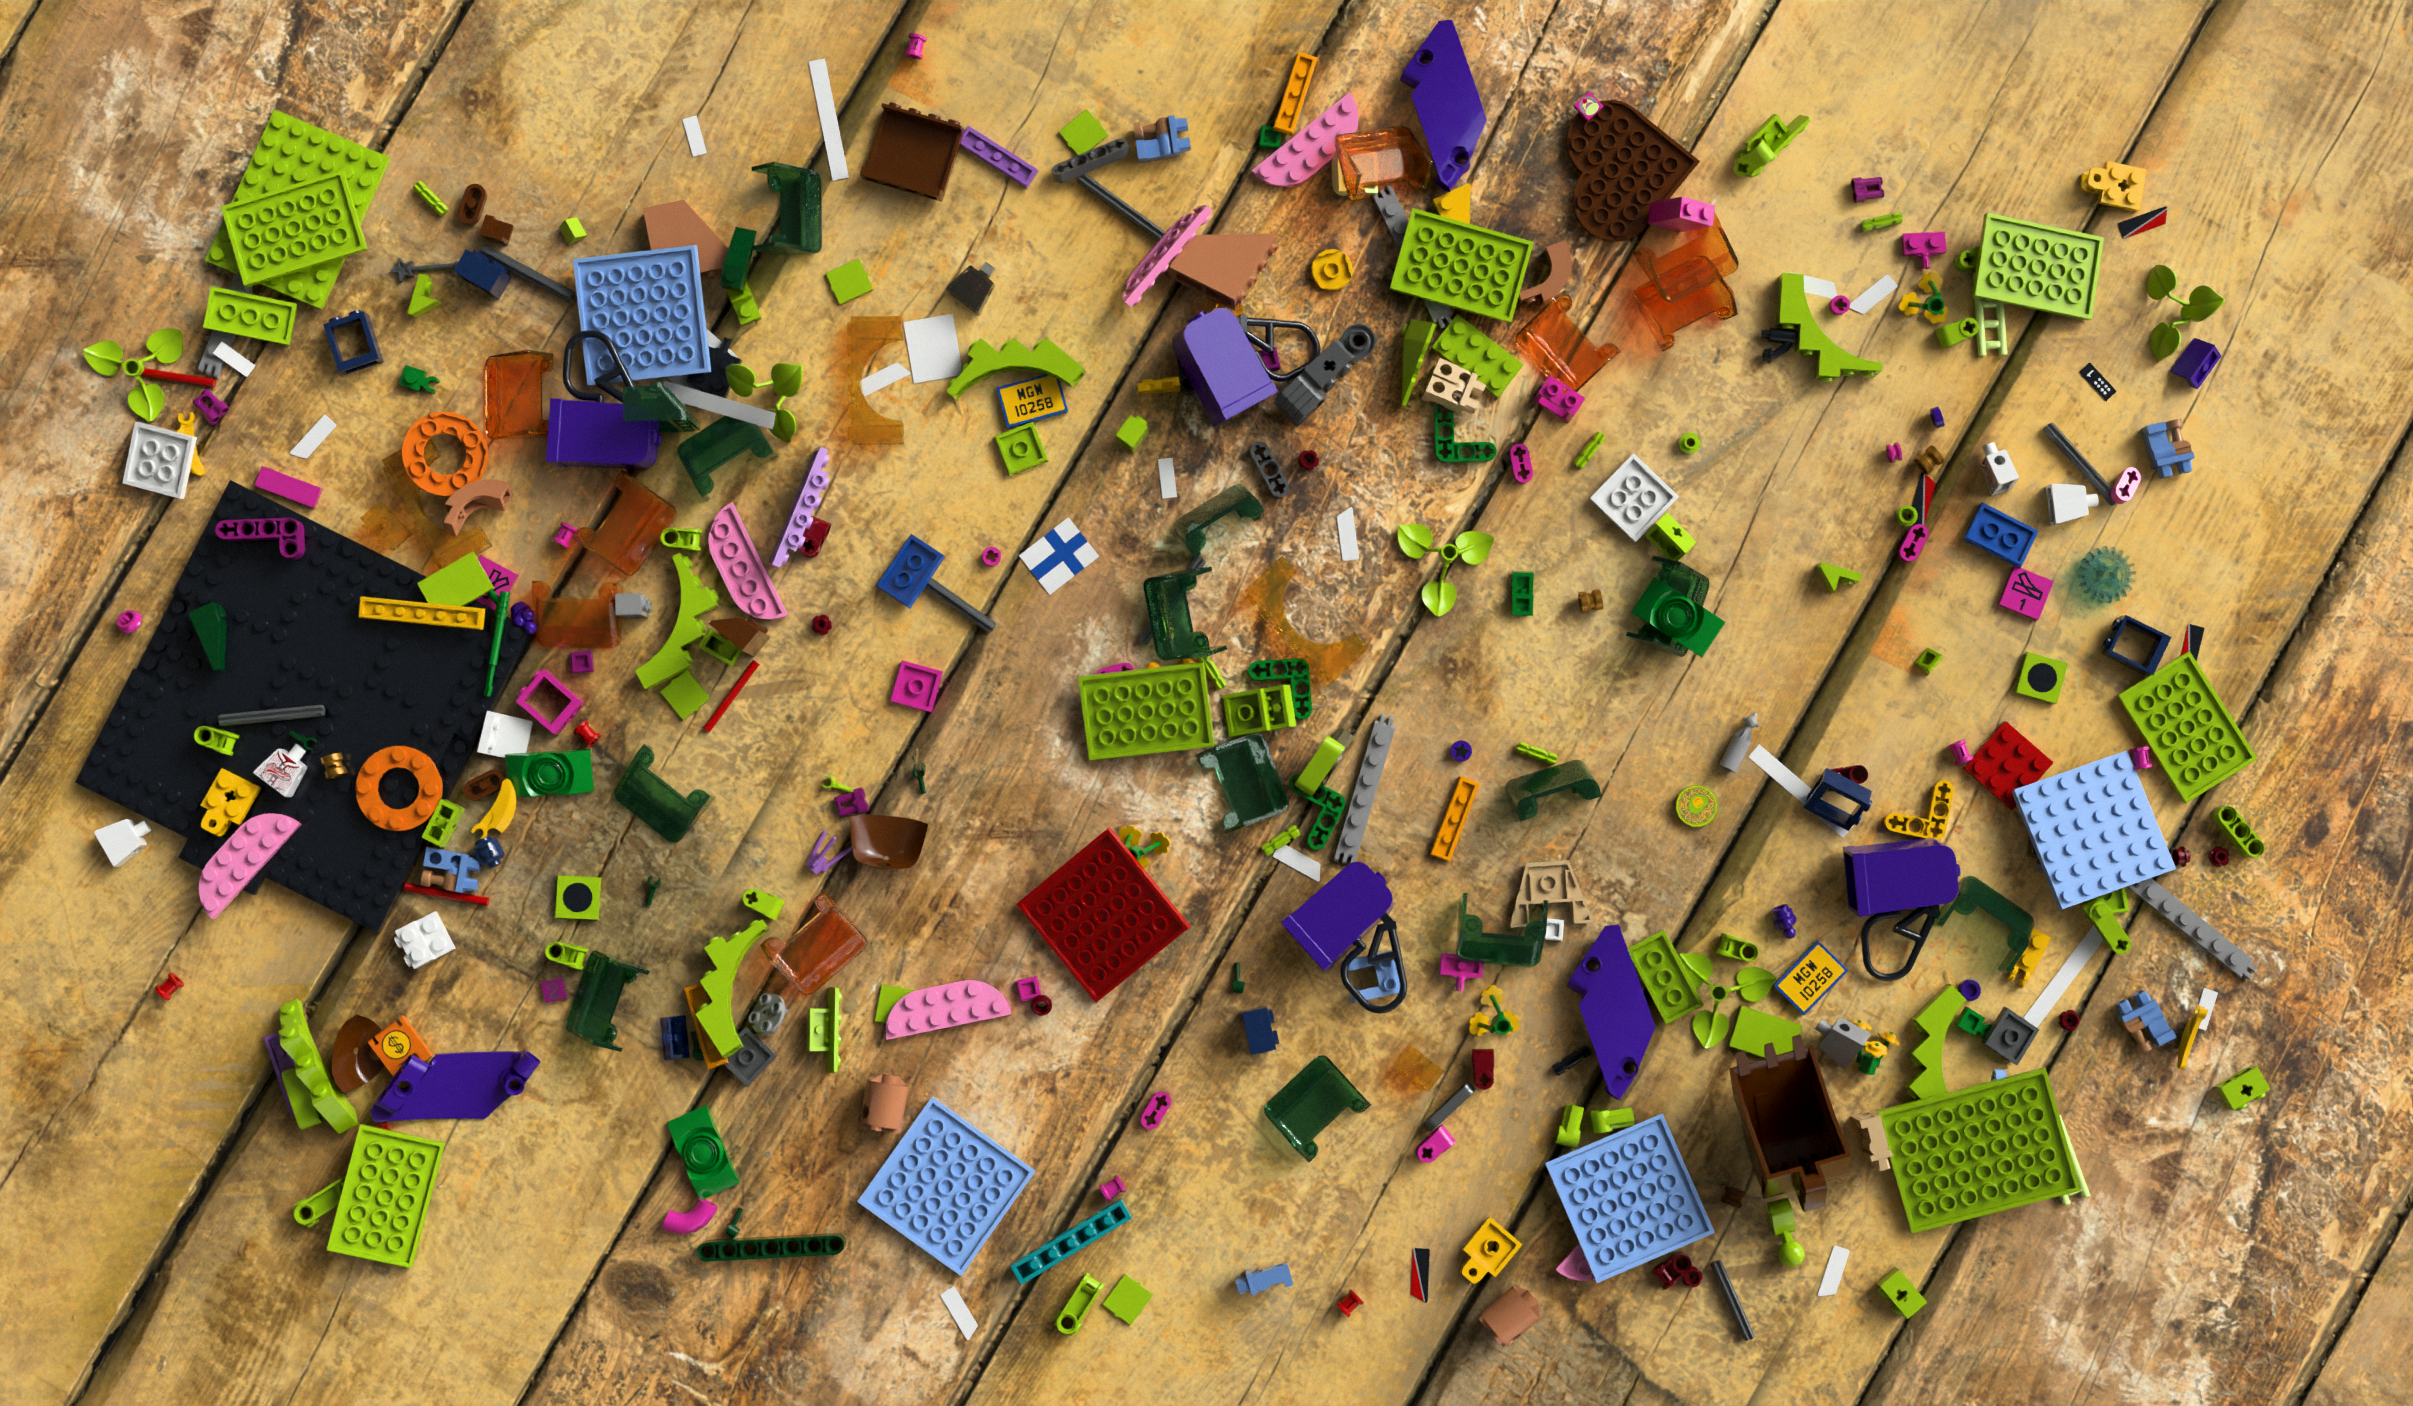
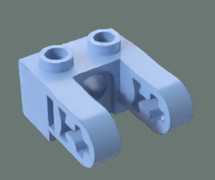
[1342,950,1400,1003]

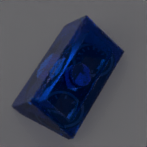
[660,1015,690,1060]

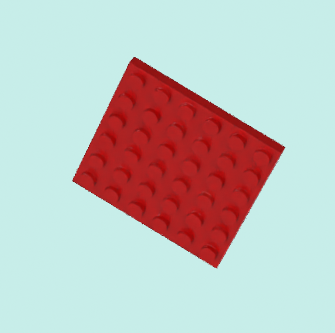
[1016,827,1191,1003]

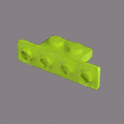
[1744,114,1811,178]
[807,987,842,1073]

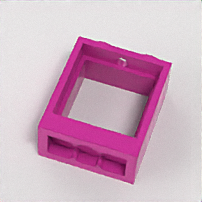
[1533,375,1585,423]
[516,669,586,735]

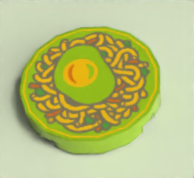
[1675,785,1718,827]

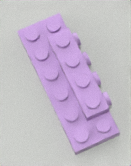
[768,447,829,568]

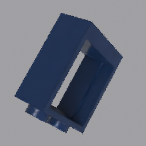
[323,310,384,375]
[2102,615,2171,676]
[1803,768,1872,831]

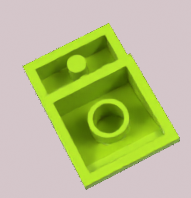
[1223,685,1296,737]

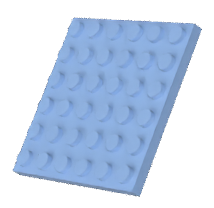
[573,245,711,386]
[2011,751,2176,910]
[857,1096,1036,1276]
[1545,1113,1715,1283]

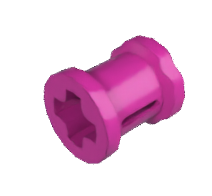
[904,33,927,59]
[552,521,578,548]
[1947,739,1973,765]
[2130,746,2152,770]
[1099,1175,1127,1202]

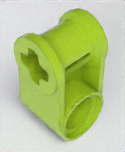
[1733,138,1774,176]
[1954,246,1979,271]
[1935,318,1979,349]
[660,528,703,552]
[194,726,239,756]
[742,889,785,920]
[1715,933,1759,962]
[545,941,589,970]

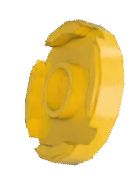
[1311,249,1353,292]

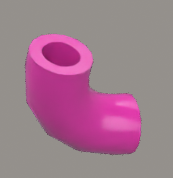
[662,1198,718,1235]

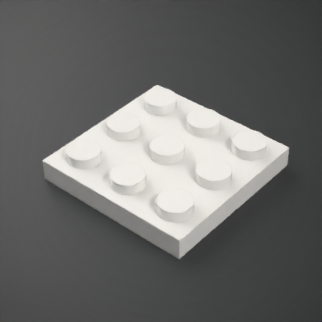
[122,422,197,499]
[1589,453,1679,543]

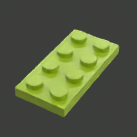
[203,286,298,346]
[1432,314,1524,399]
[1628,929,1704,1024]

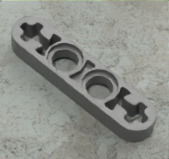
[1051,139,1130,183]

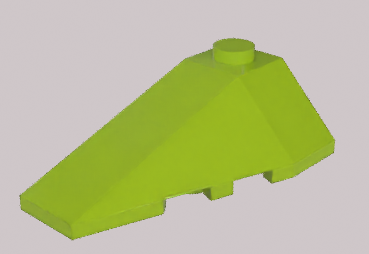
[1401,319,1436,409]

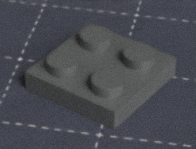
[1982,1007,2039,1065]
[724,1026,778,1087]

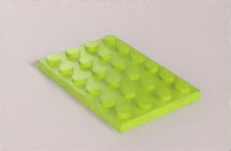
[220,170,368,287]
[1389,208,1534,324]
[1972,213,2104,321]
[2116,651,2258,803]
[1078,662,1215,760]
[326,1124,445,1268]

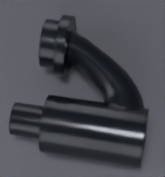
[1760,327,1796,364]

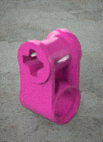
[1415,1124,1456,1163]

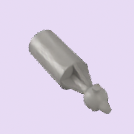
[1719,712,1759,773]

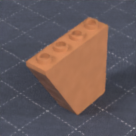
[643,200,728,279]
[1169,234,1278,310]

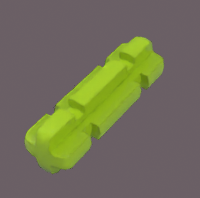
[413,181,449,216]
[1861,212,1903,232]
[1574,432,1606,469]
[1197,651,1227,690]
[1516,742,1557,765]
[1261,825,1300,856]

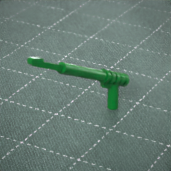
[484,590,511,697]

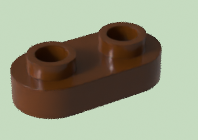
[458,184,487,226]
[464,770,505,801]

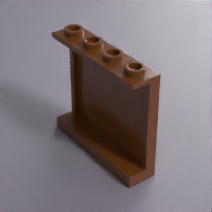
[860,102,965,202]

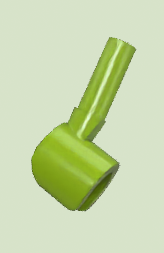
[822,776,852,793]

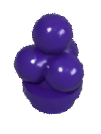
[510,602,537,634]
[1772,904,1796,939]

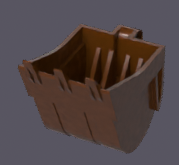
[1729,1035,1851,1212]

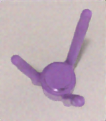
[805,830,852,874]

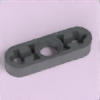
[1250,441,1289,498]
[1424,1081,1476,1131]

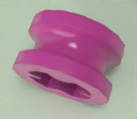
[1829,295,1850,315]
[1886,442,1902,463]
[982,547,1001,566]

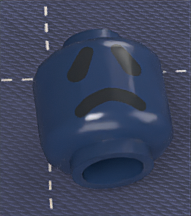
[473,836,505,869]

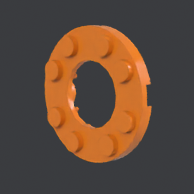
[401,412,488,497]
[356,746,443,831]

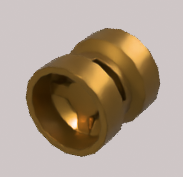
[1914,445,1944,475]
[1578,589,1603,613]
[320,752,347,779]

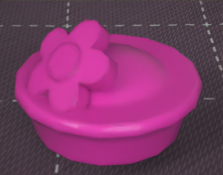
[117,610,142,634]

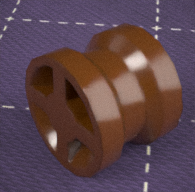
[1721,1185,1746,1208]

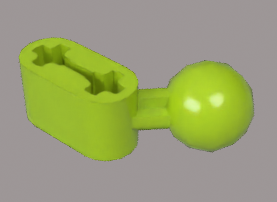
[1766,1197,1805,1268]

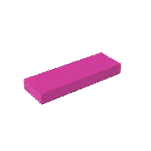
[254,466,323,508]

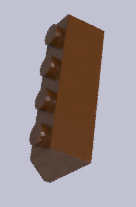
[709,617,770,657]

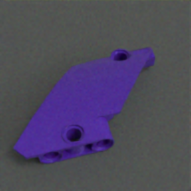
[1400,20,1487,192]
[1567,925,1655,1101]
[370,1050,540,1122]

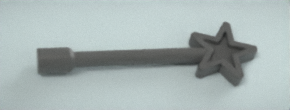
[391,258,459,282]

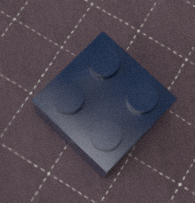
[453,250,511,299]
[1242,1006,1279,1055]

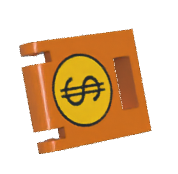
[368,1015,434,1077]

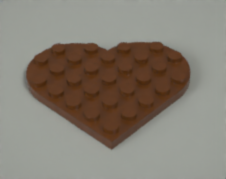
[1566,100,1700,242]

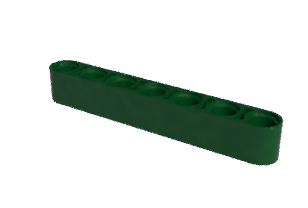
[697,1233,847,1262]

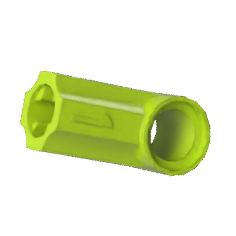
[1555,1103,1584,1149]
[1590,1107,1634,1133]

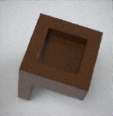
[479,214,514,245]

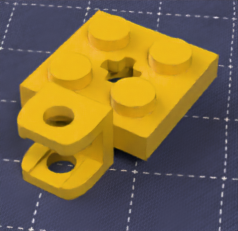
[2080,161,2147,212]
[200,768,261,837]
[1459,1216,1523,1284]

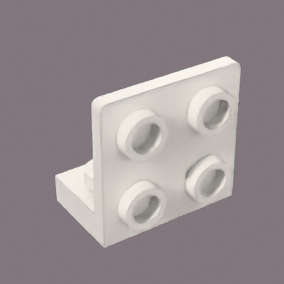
[477,711,533,758]

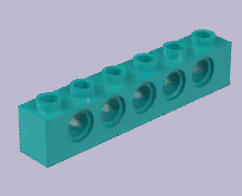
[1010,1197,1132,1285]

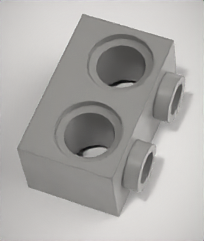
[615,593,652,618]

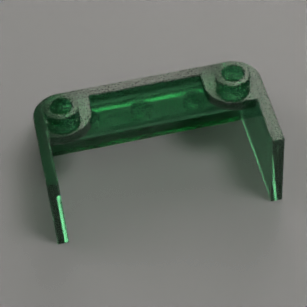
[752,162,822,255]
[623,382,700,433]
[1626,556,1709,657]
[1143,567,1227,660]
[1933,876,2034,973]
[1456,893,1548,968]
[566,951,650,1052]

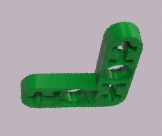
[1434,404,1497,463]
[1248,658,1312,720]
[1289,774,1346,850]

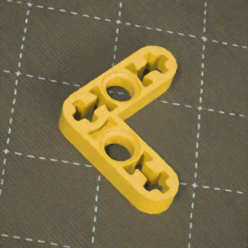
[1883,780,1954,840]

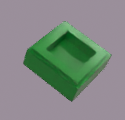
[1259,125,1281,150]

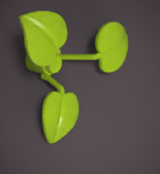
[2146,265,2225,361]
[83,328,183,422]
[725,363,803,442]
[1397,524,1494,617]
[1678,953,1776,1048]

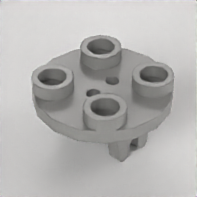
[748,993,789,1035]

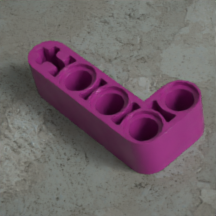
[215,518,305,560]

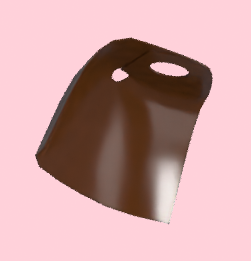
[850,815,928,870]
[332,1014,385,1093]

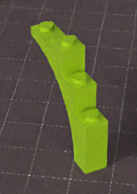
[1776,273,1883,383]
[946,337,1086,400]
[635,553,719,690]
[695,919,770,1058]
[1905,984,1966,1101]
[278,998,358,1134]

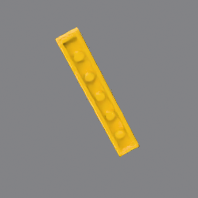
[358,597,485,630]

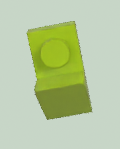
[407,273,442,318]
[727,281,761,326]
[1816,562,1862,594]
[698,629,742,667]

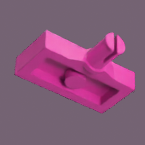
[1901,232,1947,270]
[1439,953,1484,992]

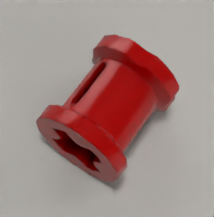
[573,720,601,748]
[155,972,184,1001]
[1336,1289,1364,1318]

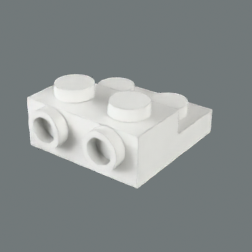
[394,911,456,969]

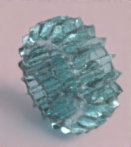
[2077,546,2136,603]

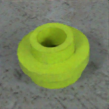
[1679,433,1700,454]
[1896,505,1918,526]

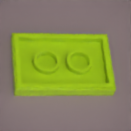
[417,552,495,606]
[1728,1005,1803,1058]

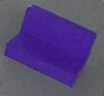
[2171,338,2221,390]

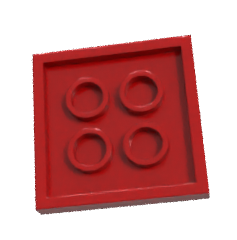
[1963,721,2054,810]

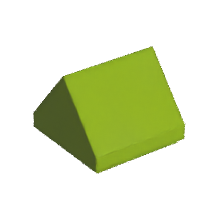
[559,217,587,246]
[1915,648,1943,675]

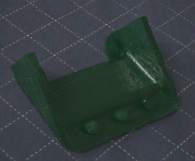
[677,416,778,501]
[1196,733,1289,834]
[614,744,716,843]
[1264,1055,1371,1162]

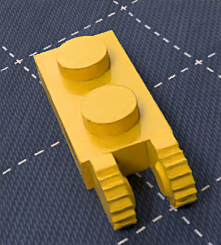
[2006,927,2052,989]

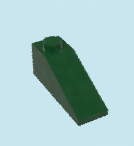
[720,227,757,293]
[188,602,227,672]

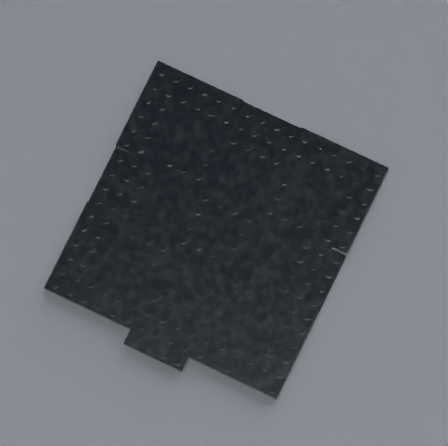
[75,480,532,933]

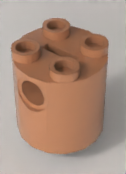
[859,1073,909,1133]
[1478,1286,1540,1347]

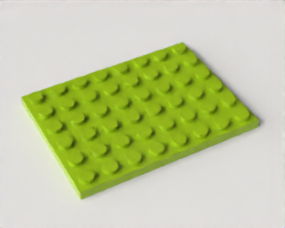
[205,109,391,310]
[1876,1067,2081,1234]

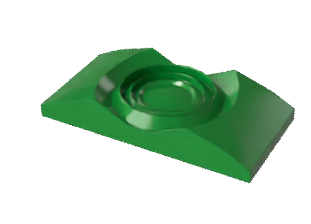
[1631,577,1726,658]
[505,749,594,797]
[667,1105,740,1199]

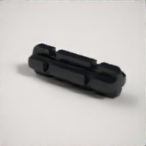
[1552,1045,1591,1075]

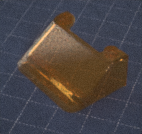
[1334,126,1433,201]
[1633,212,1739,303]
[1633,257,1738,352]
[1516,290,1621,394]
[485,350,554,440]
[572,470,677,575]
[532,580,623,649]
[760,890,868,995]

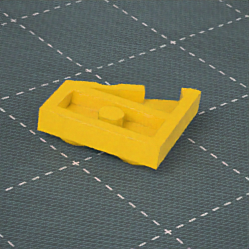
[1432,183,1471,224]
[1137,377,1180,395]

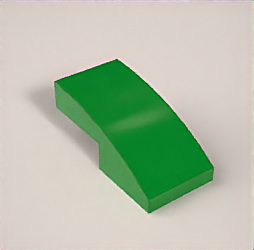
[1511,571,1534,616]

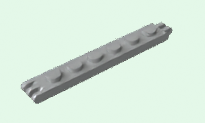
[1371,184,1453,329]
[198,274,255,379]
[1333,713,1396,865]
[2127,878,2258,980]

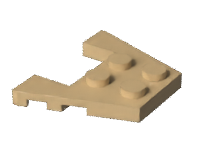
[1510,860,1593,928]

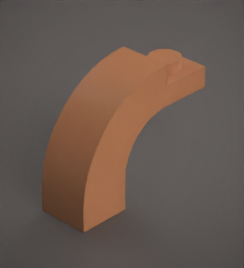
[1518,240,1571,305]
[444,479,513,537]

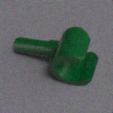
[289,731,318,750]
[912,763,926,794]
[646,875,662,906]
[1232,963,1245,993]
[691,1031,704,1060]
[726,1207,743,1238]

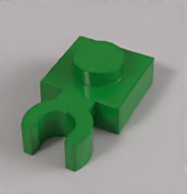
[399,365,440,393]
[1954,1006,1992,1039]

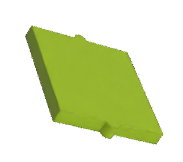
[1059,109,1109,155]
[826,258,873,305]
[660,670,711,720]
[875,984,915,1023]
[1103,1274,1153,1325]

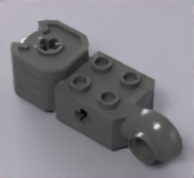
[1274,324,1376,427]

